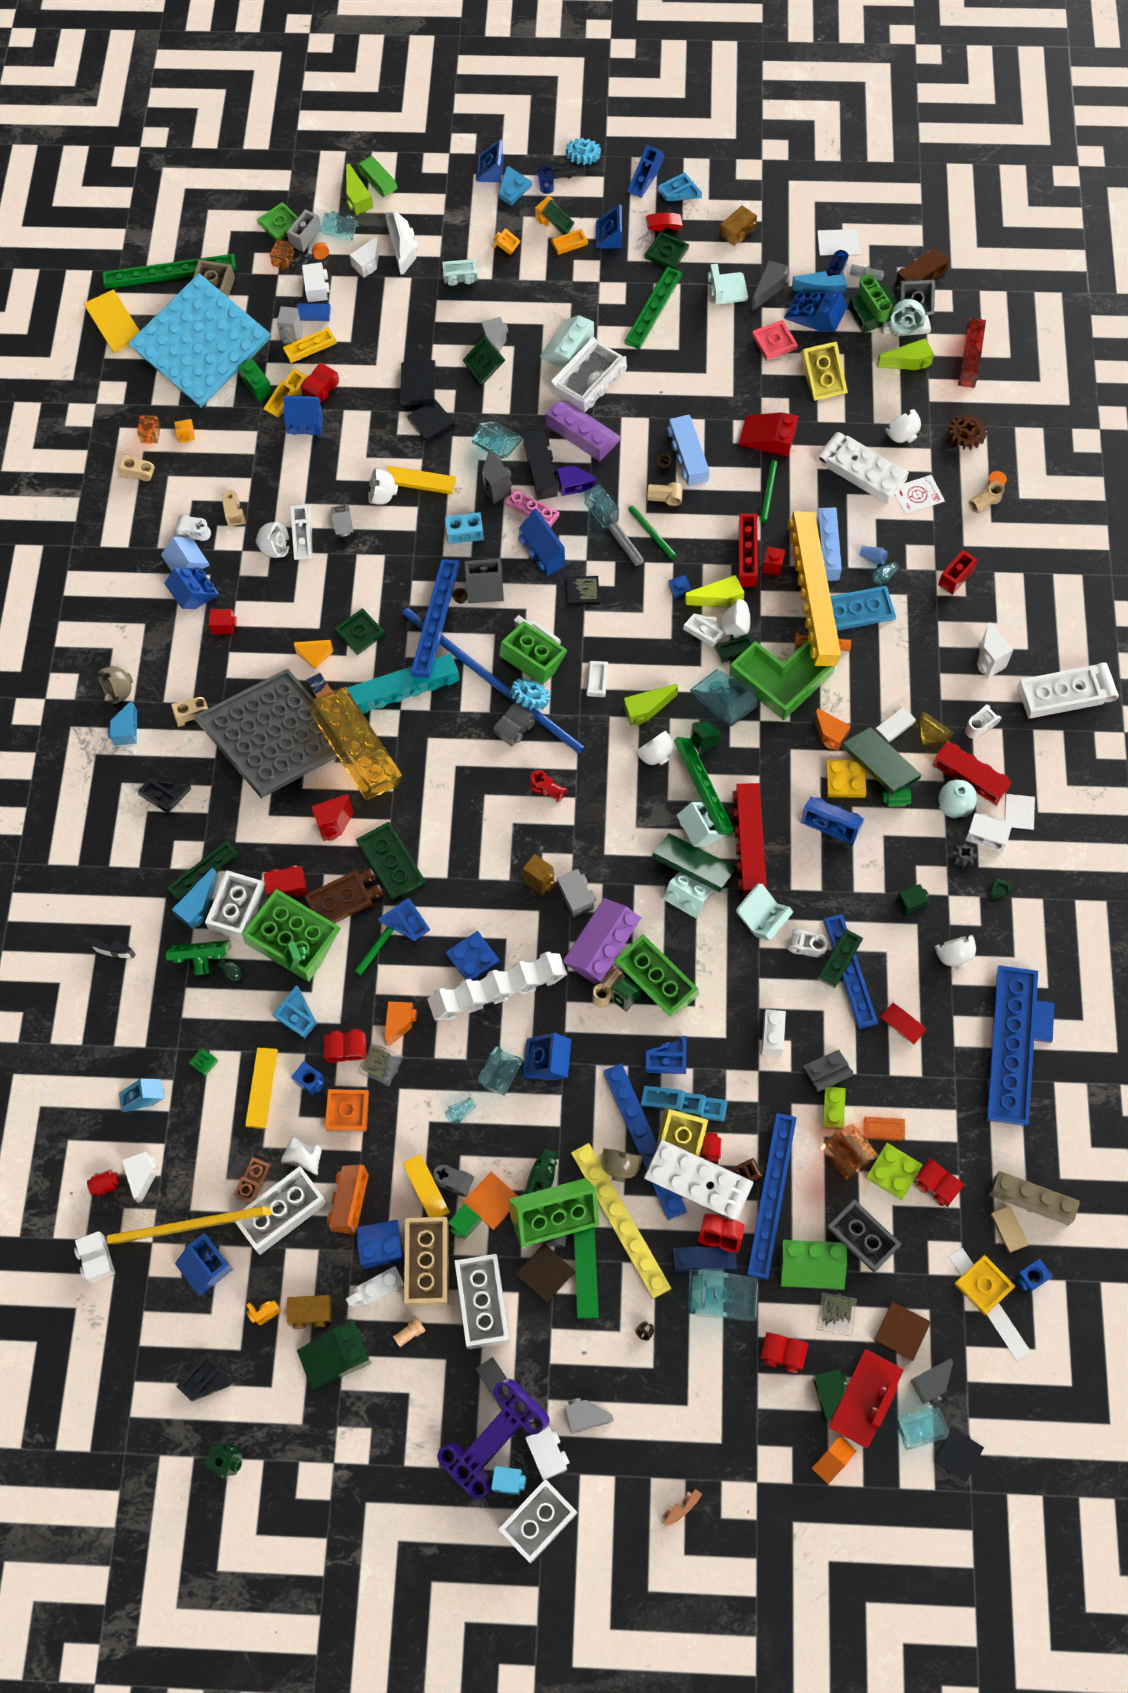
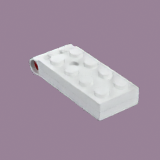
[816,432,909,504]
[1017,663,1119,719]
[644,1139,754,1220]

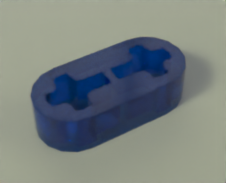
[538,164,554,194]
[827,250,849,276]

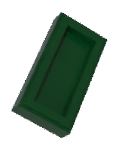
[541,199,575,235]
[715,635,753,663]

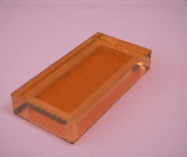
[863,1116,905,1141]

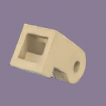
[118,455,155,481]
[222,490,246,527]
[171,697,208,727]

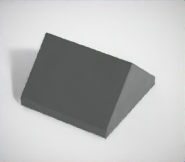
[897,280,935,315]

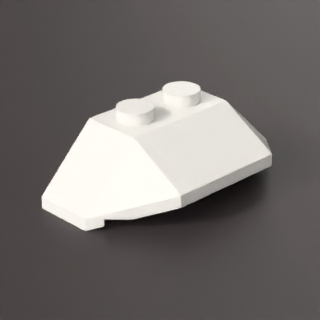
[385,212,418,275]

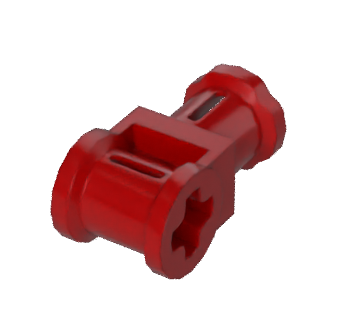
[530,770,567,803]

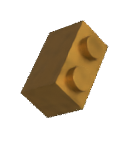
[719,205,757,246]
[523,854,555,896]
[287,1295,332,1329]

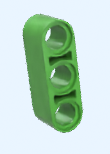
[357,156,397,197]
[858,274,892,322]

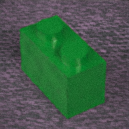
[237,358,273,402]

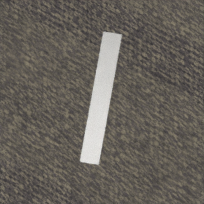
[949,1248,1031,1361]

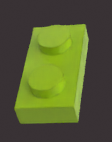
[823,1087,846,1130]

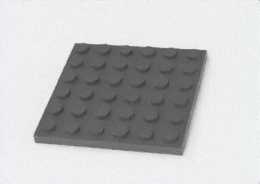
[195,669,354,799]

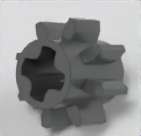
[951,843,977,869]

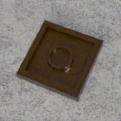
[516,1243,575,1303]

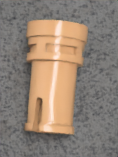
[393,1317,426,1348]

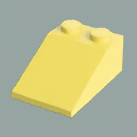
[800,342,848,401]
[656,1108,708,1156]

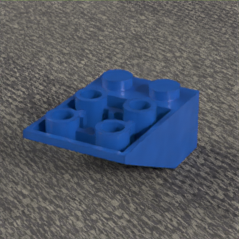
[784,291,848,332]

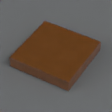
[874,1301,931,1361]

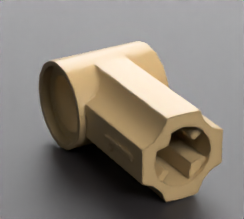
[968,481,1004,513]
[647,482,683,506]
[592,968,626,1007]

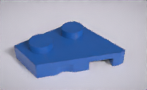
[378,898,431,941]
[646,1036,687,1074]

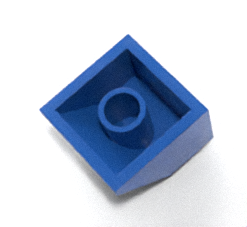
[284,395,323,435]
[523,1033,571,1080]
[357,1220,405,1269]

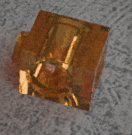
[269,240,295,270]
[137,415,161,444]

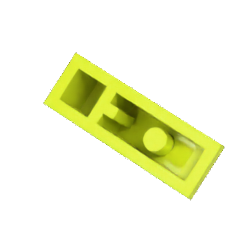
[685,575,744,608]

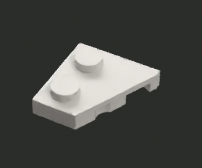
[683,614,725,647]

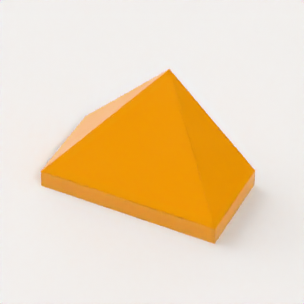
[294,640,333,669]

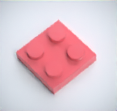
[752,320,798,361]

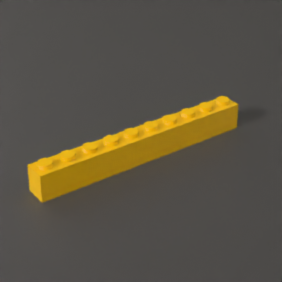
[788,511,841,666]

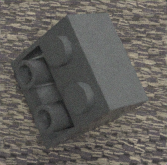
[482,449,512,504]
[465,558,504,603]

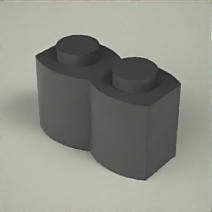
[493,702,535,746]

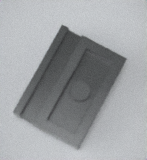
[803,1049,853,1092]

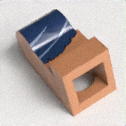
[307,673,337,709]

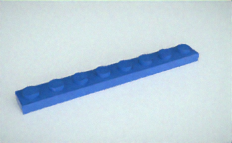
[411,559,460,678]
[603,1063,687,1221]
[747,1113,797,1280]

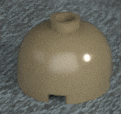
[98,666,133,704]
[601,1148,642,1182]

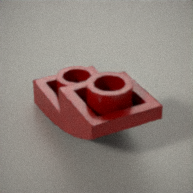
[645,213,683,232]
[880,1003,927,1045]

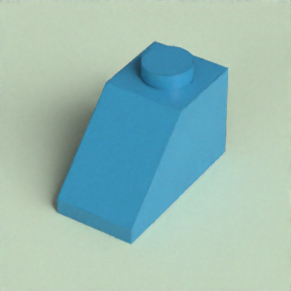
[107,702,137,745]
[119,1079,164,1112]

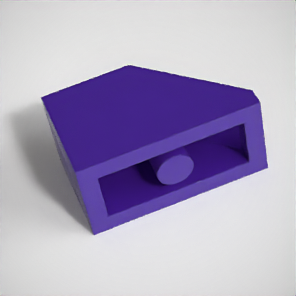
[557,466,596,496]

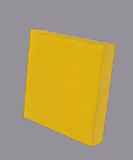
[954,1255,1015,1316]

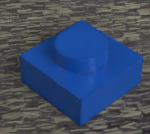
[668,575,692,599]

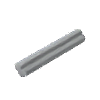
[609,522,643,566]

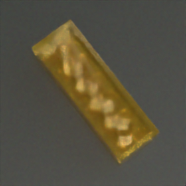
[310,687,402,800]

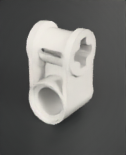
[174,515,211,541]
[965,704,1002,739]
[788,929,827,958]

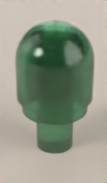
[217,959,243,982]

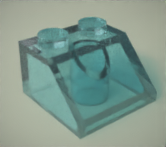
[472,421,523,459]

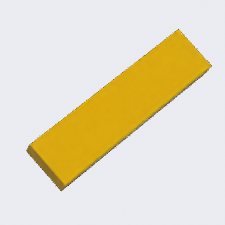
[387,466,456,495]
[245,1048,278,1129]

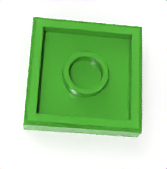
[257,202,298,243]

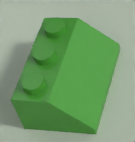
[499,621,567,685]
[781,1240,847,1290]

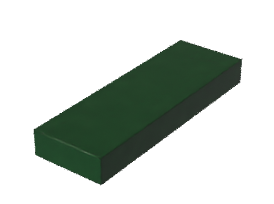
[818,929,863,988]

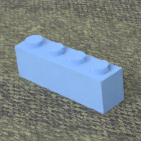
[667,415,710,486]
[816,508,842,581]

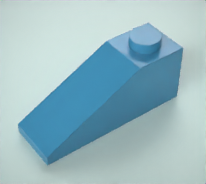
[172,868,219,930]

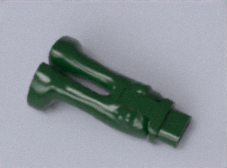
[523,1148,558,1195]

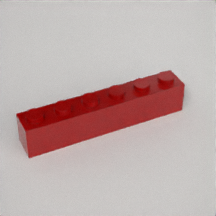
[732,783,767,897]

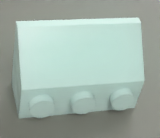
[540,315,594,368]

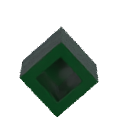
[896,884,929,916]

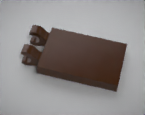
[304,869,384,923]

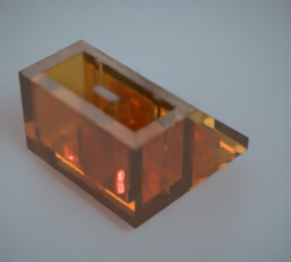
[821,1123,879,1180]

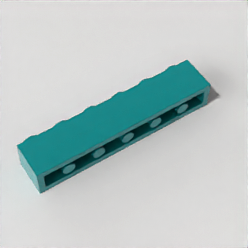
[346,654,460,715]

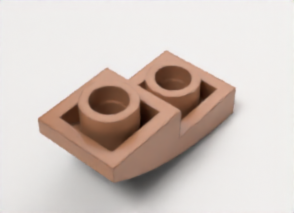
[233,1157,272,1203]
[663,1489,702,1527]

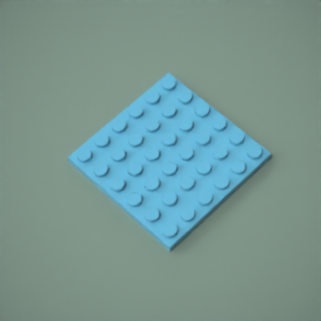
[128,273,272,408]

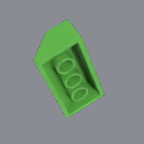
[615,934,699,1017]
[509,1178,599,1247]

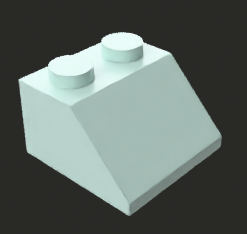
[677,802,729,847]

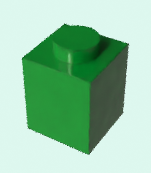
[448,1203,481,1240]

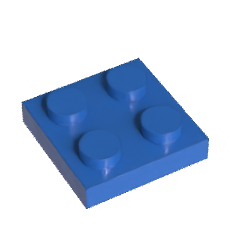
[446,931,500,981]

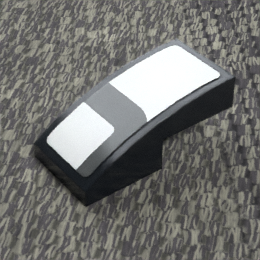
[90,938,136,958]

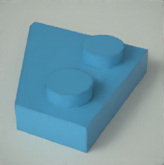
[499,166,532,206]
[657,172,702,201]
[273,985,317,1039]

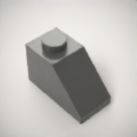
[910,1358,953,1405]

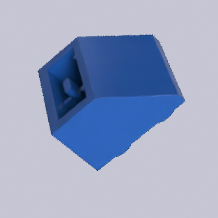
[164,568,219,609]
[175,1233,233,1297]

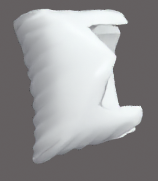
[721,599,750,639]
[281,1138,321,1175]

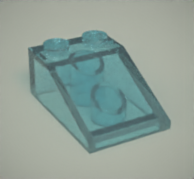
[690,669,758,727]
[688,1269,759,1321]

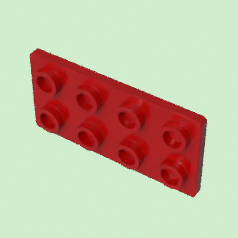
[828,1350,904,1449]

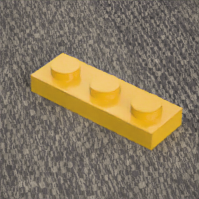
[283,327,337,363]

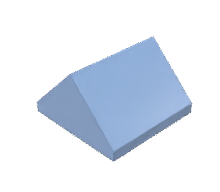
[161,537,210,572]

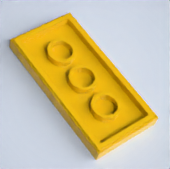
[84,289,140,354]

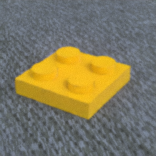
[826,760,866,798]

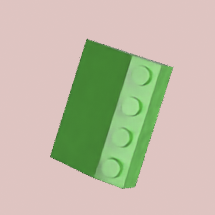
[242,889,341,982]

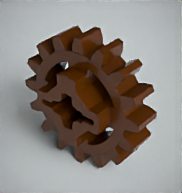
[948,414,987,450]

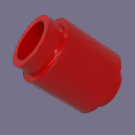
[700,1133,722,1164]
[87,1170,120,1196]

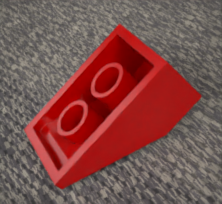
[738,412,799,456]

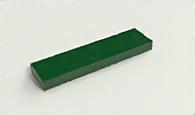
[167,840,240,903]

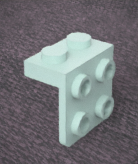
[442,259,478,286]
[708,264,748,305]
[663,872,714,918]
[736,884,793,941]

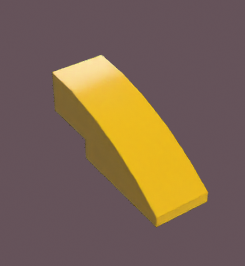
[263,368,307,418]
[402,1154,450,1217]

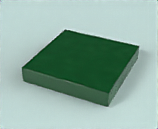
[644,231,689,269]
[463,335,505,385]
[334,608,385,655]

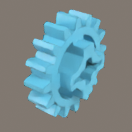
[566,138,601,165]
[510,678,551,711]

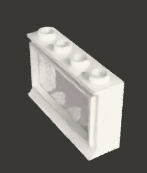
[551,336,627,412]

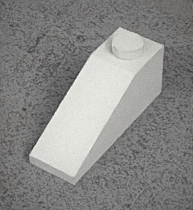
[290,505,312,560]

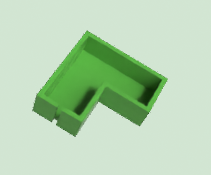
[729,640,835,720]

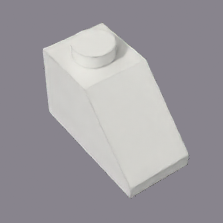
[350,237,379,278]
[122,1152,157,1203]

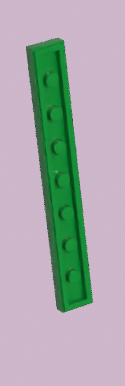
[102,254,236,289]

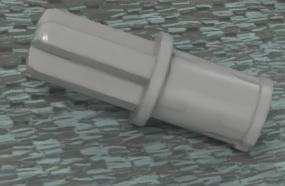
[850,264,884,281]

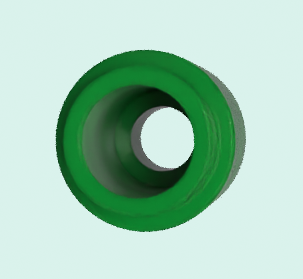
[882,788,911,807]

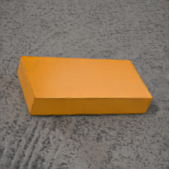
[551,229,588,255]

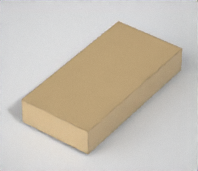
[990,1206,1029,1254]

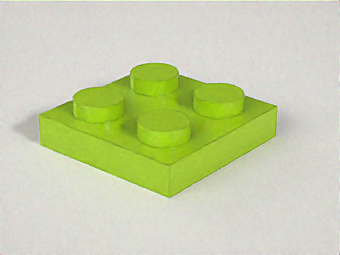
[865,1143,923,1201]

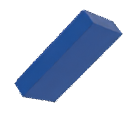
[297,303,331,321]
[1034,1001,1055,1043]

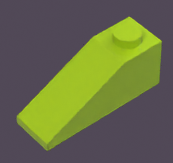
[346,164,373,215]
[877,338,934,370]
[624,684,678,726]

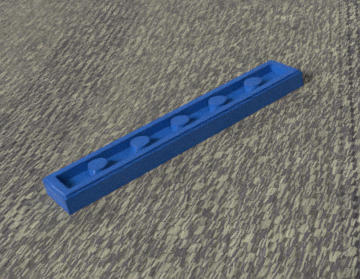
[823,914,878,1029]

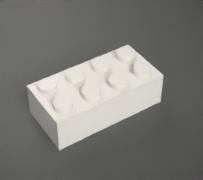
[235,1166,327,1255]
[455,1254,510,1350]

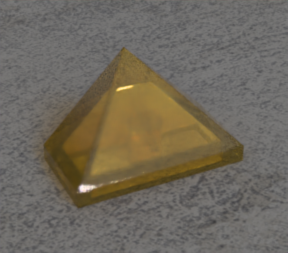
[918,711,954,746]

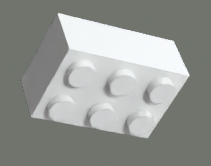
[205,871,266,941]
[498,1479,577,1564]

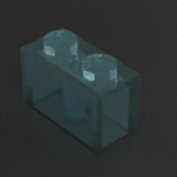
[584,484,619,529]
[897,1406,949,1450]

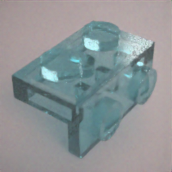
[320,211,360,241]
[478,1046,523,1096]

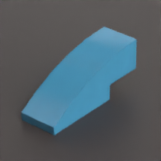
[792,271,847,296]

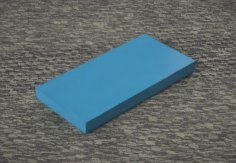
[830,586,896,631]

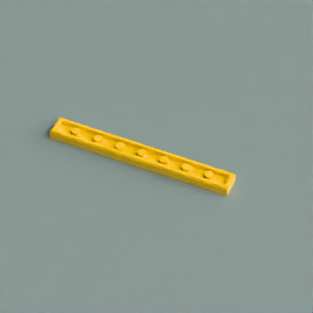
[107,1206,271,1244]

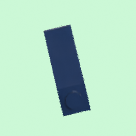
[672,1247,737,1274]

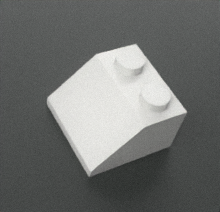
[977,622,1013,678]

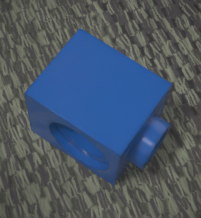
[291,1061,325,1096]
[1016,1259,1053,1294]

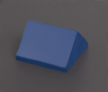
[476,139,504,183]
[596,204,622,248]

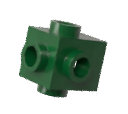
[204,1444,243,1479]

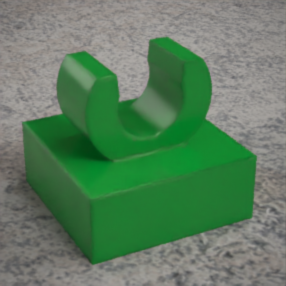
[283,942,308,970]
[189,1048,218,1076]

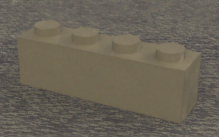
[989,1171,1080,1226]

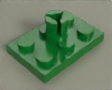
[166,940,232,975]

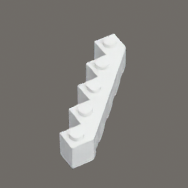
[428,952,567,1020]

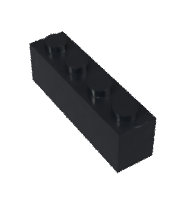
[523,429,560,500]

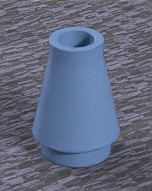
[859,545,888,565]

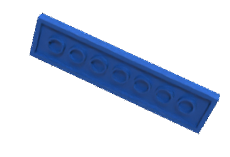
[986,965,1038,1126]

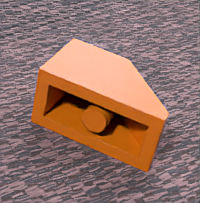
[814,708,851,751]
[384,1001,417,1046]

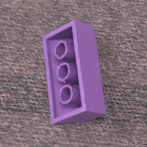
[546,401,622,462]
[562,898,642,984]

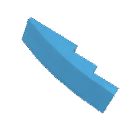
[641,1086,728,1122]

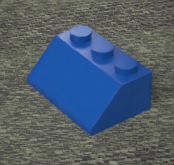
[518,508,565,576]
[800,796,864,845]

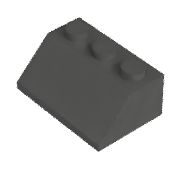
[827,1199,902,1273]

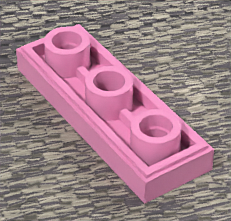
[505,489,560,528]

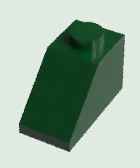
[690,722,721,755]
[611,977,641,1012]
[813,1369,847,1421]

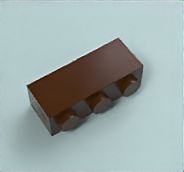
[895,248,949,287]

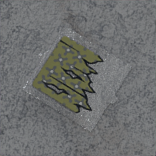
[357,1043,404,1086]
[817,1292,857,1336]

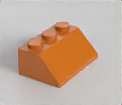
[327,1165,369,1235]

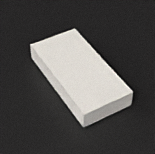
[587,661,608,697]
[875,707,916,743]

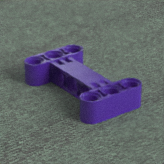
[437,1379,550,1499]

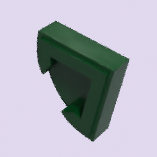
[989,878,1014,899]

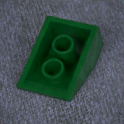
[297,1320,372,1391]

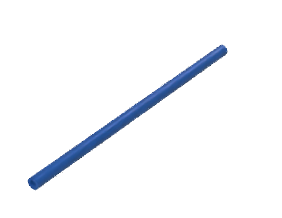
[402,608,585,754]

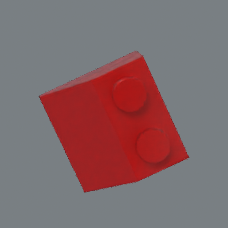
[311,794,354,841]

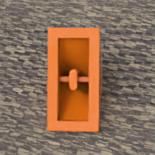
[811,1436,856,1484]

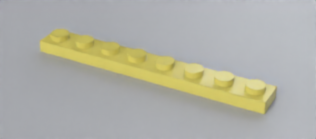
[571,1143,671,1299]

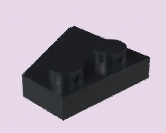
[176,1353,237,1402]

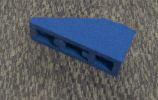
[627,145,665,198]

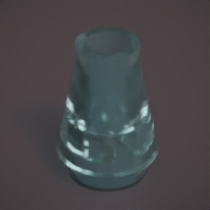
[872,562,899,585]
[445,1097,476,1125]

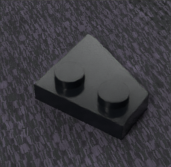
[138,778,191,814]

